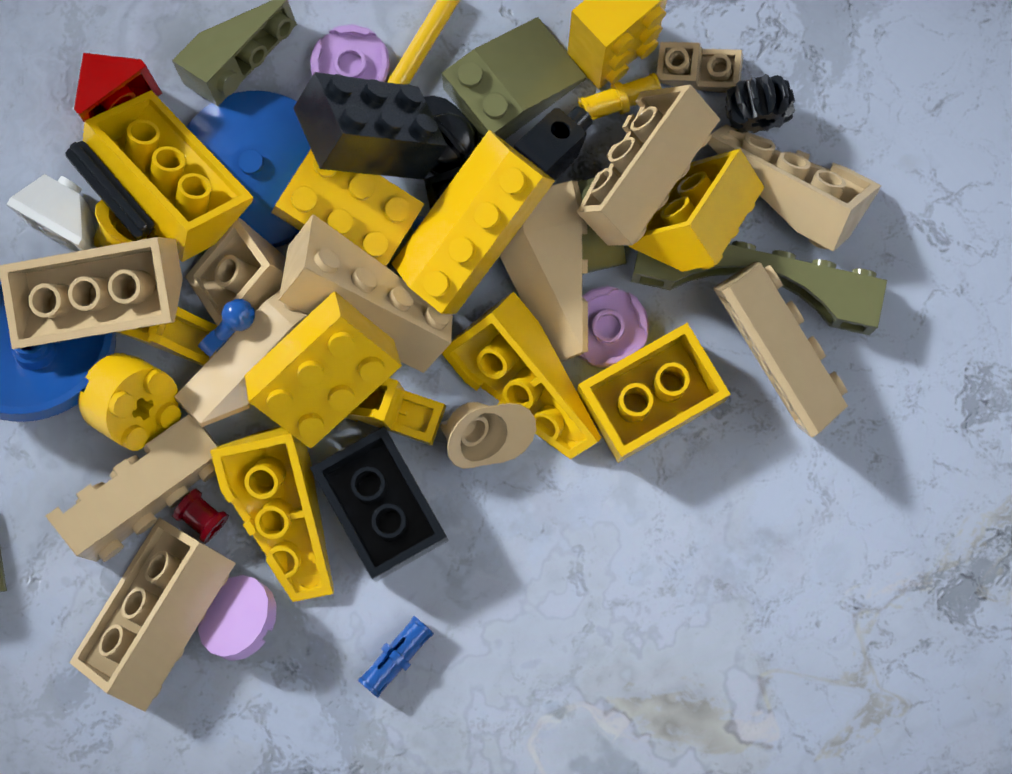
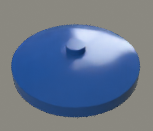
[186,90,311,248]
[0,279,116,422]

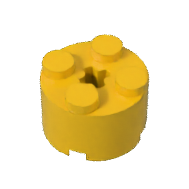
[78,353,181,451]

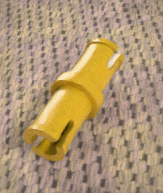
[578,73,662,120]

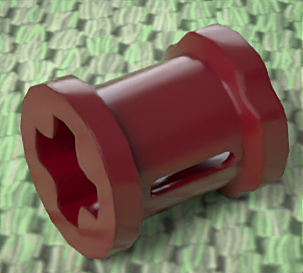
[172,488,229,544]

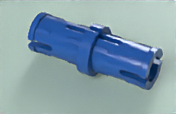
[358,616,434,698]

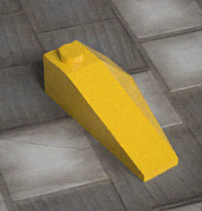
[442,291,601,459]
[210,427,334,602]

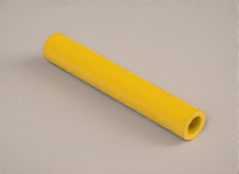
[387,0,460,85]

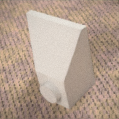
[6,174,96,252]

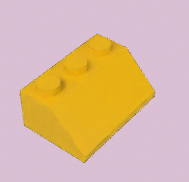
[628,148,764,272]

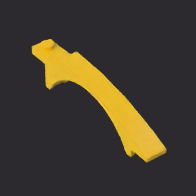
[117,307,446,446]

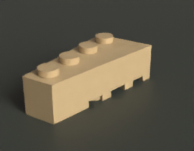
[577,84,720,246]
[279,214,453,373]
[45,414,219,562]

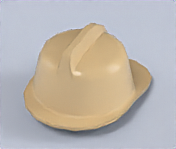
[441,402,536,469]

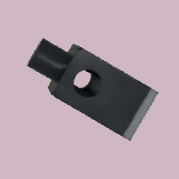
[514,106,593,181]

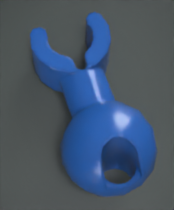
[198,299,255,357]

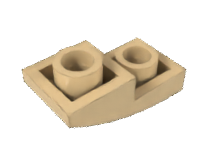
[657,42,743,93]

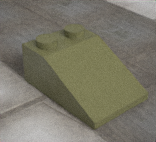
[442,17,587,140]

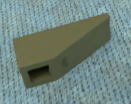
[172,0,297,106]

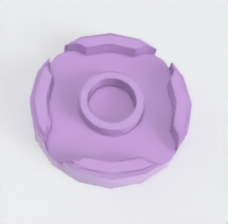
[310,24,391,82]
[578,286,649,369]
[198,575,277,661]

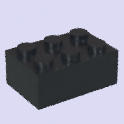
[293,72,447,180]
[310,426,449,582]

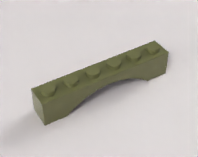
[631,241,887,335]

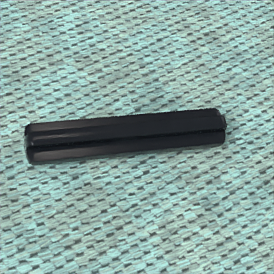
[65,141,155,240]

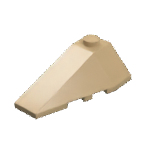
[707,124,881,251]
[500,181,588,362]
[174,289,308,427]

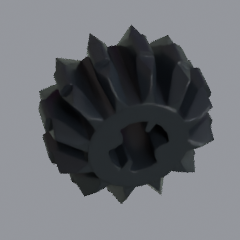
[725,74,795,134]

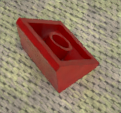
[74,53,162,122]

